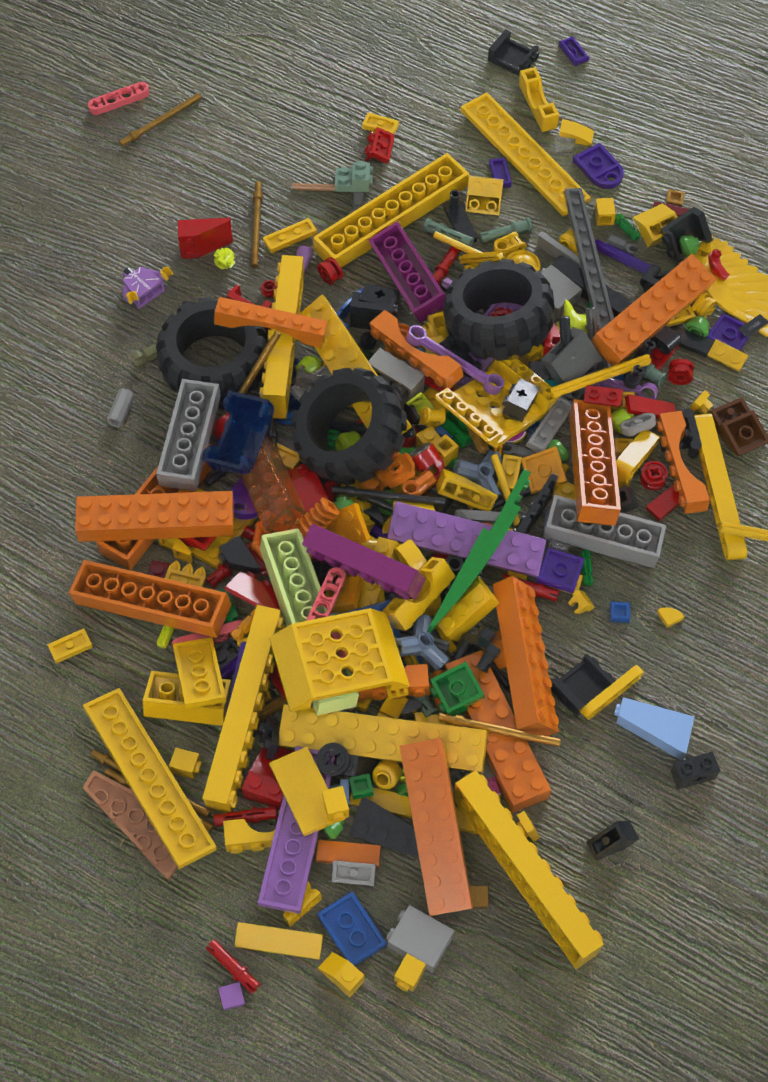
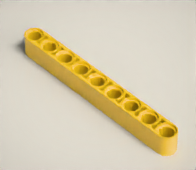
[694,413,747,561]

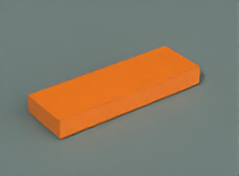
[316,840,381,868]

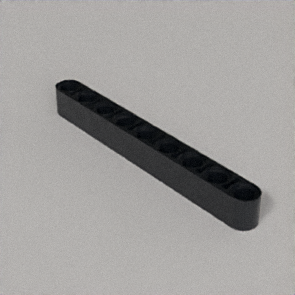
[548,255,681,354]

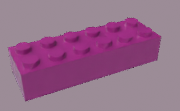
[368,221,446,323]
[302,523,426,600]

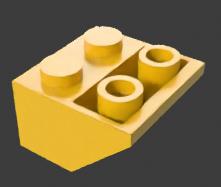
[465,176,504,215]
[632,203,678,248]

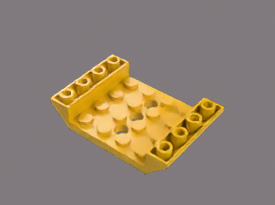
[434,355,560,448]
[269,608,410,712]

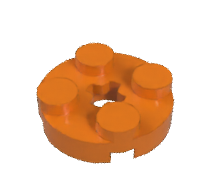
[377,452,415,488]

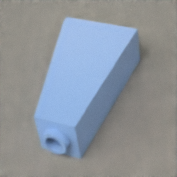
[614,697,694,760]

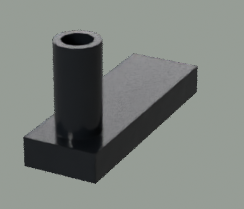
[443,190,478,243]

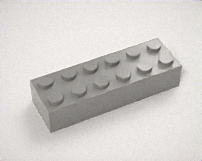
[156,379,221,491]
[543,495,666,568]

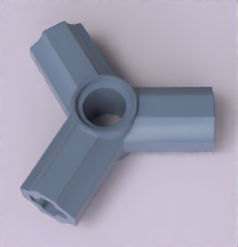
[453,450,502,499]
[395,614,449,671]

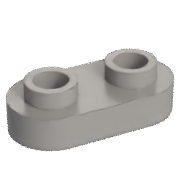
[620,413,656,437]

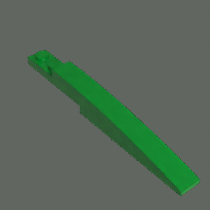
[427,469,531,633]

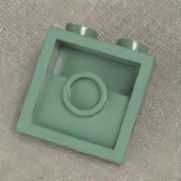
[335,161,373,192]

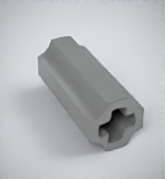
[107,388,134,428]

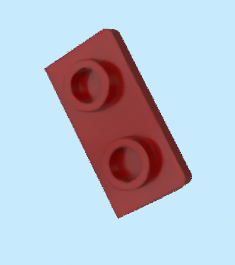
[364,127,395,164]
[584,385,623,407]

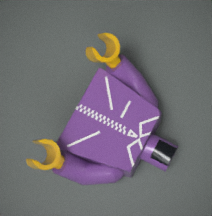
[122,267,173,309]

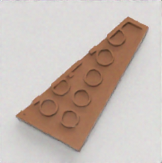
[82,770,177,882]

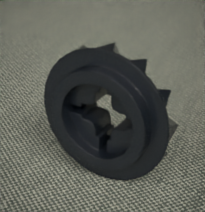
[316,743,350,776]

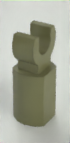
[132,342,157,368]

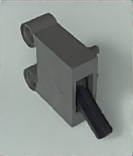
[541,316,609,400]

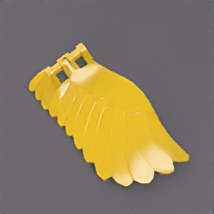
[694,235,768,337]

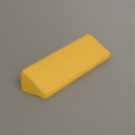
[234,922,323,960]

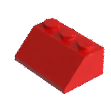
[224,571,283,617]

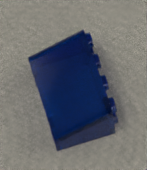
[202,391,274,474]

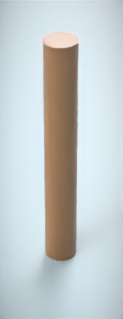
[292,183,335,191]

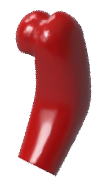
[708,249,730,281]

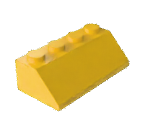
[143,671,231,726]

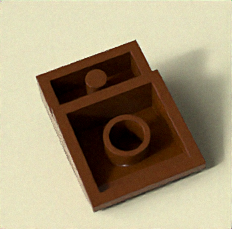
[709,397,768,456]

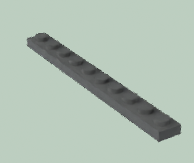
[564,188,614,331]

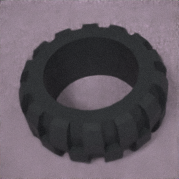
[443,259,555,361]
[156,297,268,404]
[292,368,407,485]

